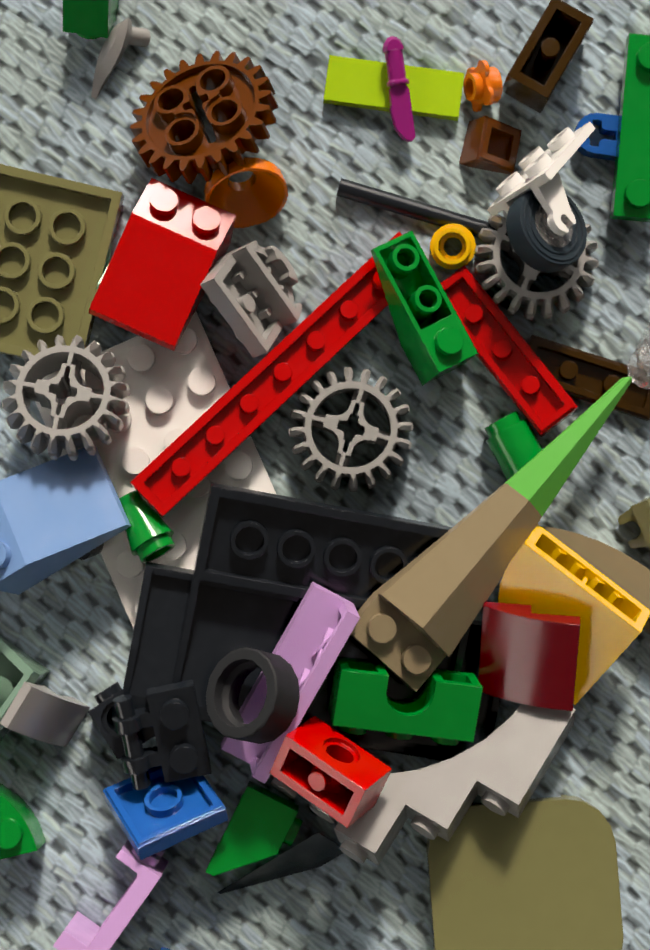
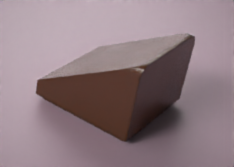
[459,116,522,175]

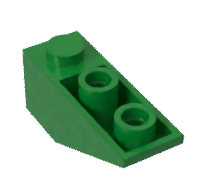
[371,231,478,386]

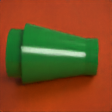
[120,490,175,563]

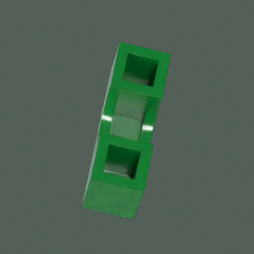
[328,657,483,746]

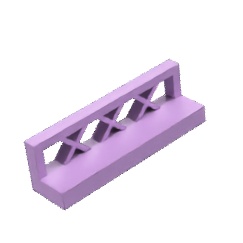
[221,581,360,784]

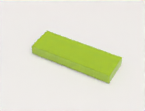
[323,55,464,121]

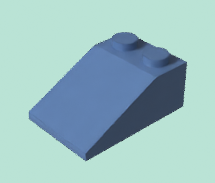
[0,446,131,595]

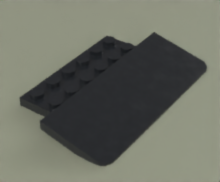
[123,482,500,761]

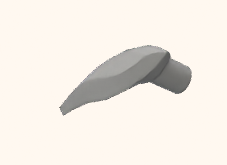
[91,18,151,99]

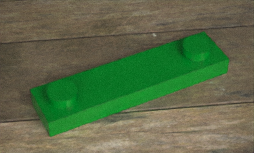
[610,33,650,222]

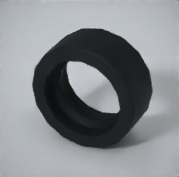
[206,647,300,744]

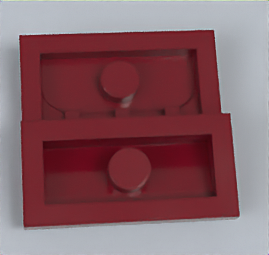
[478,602,580,711]

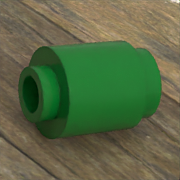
[485,411,543,479]

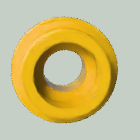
[430,223,476,270]

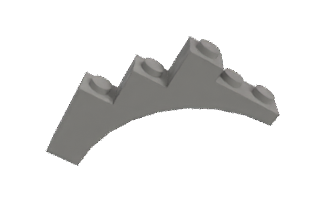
[270,704,576,866]

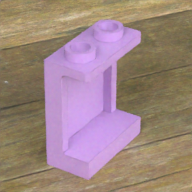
[53,840,169,950]

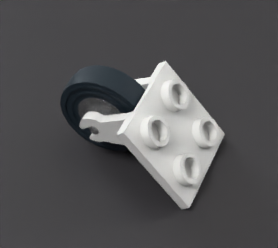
[487,121,596,273]

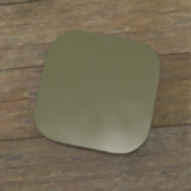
[426,795,624,950]

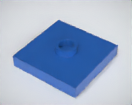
[103,766,228,860]

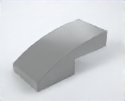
[0,682,90,747]

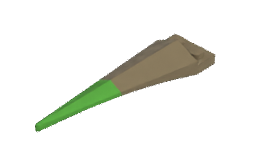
[350,377,632,692]

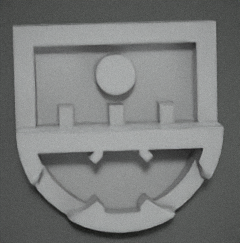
[200,240,302,358]

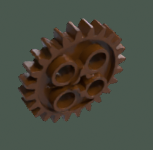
[130,51,278,184]

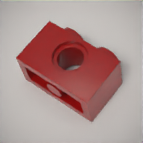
[269,716,392,828]

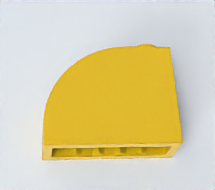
[498,524,650,705]

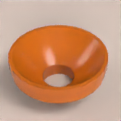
[204,157,288,228]

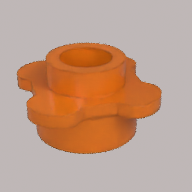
[463,60,503,112]

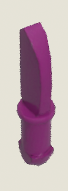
[382,36,416,142]

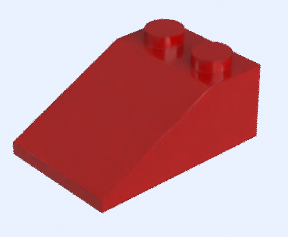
[89,178,236,351]

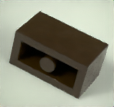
[502,0,594,113]

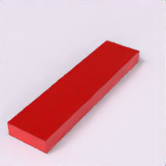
[441,265,578,437]

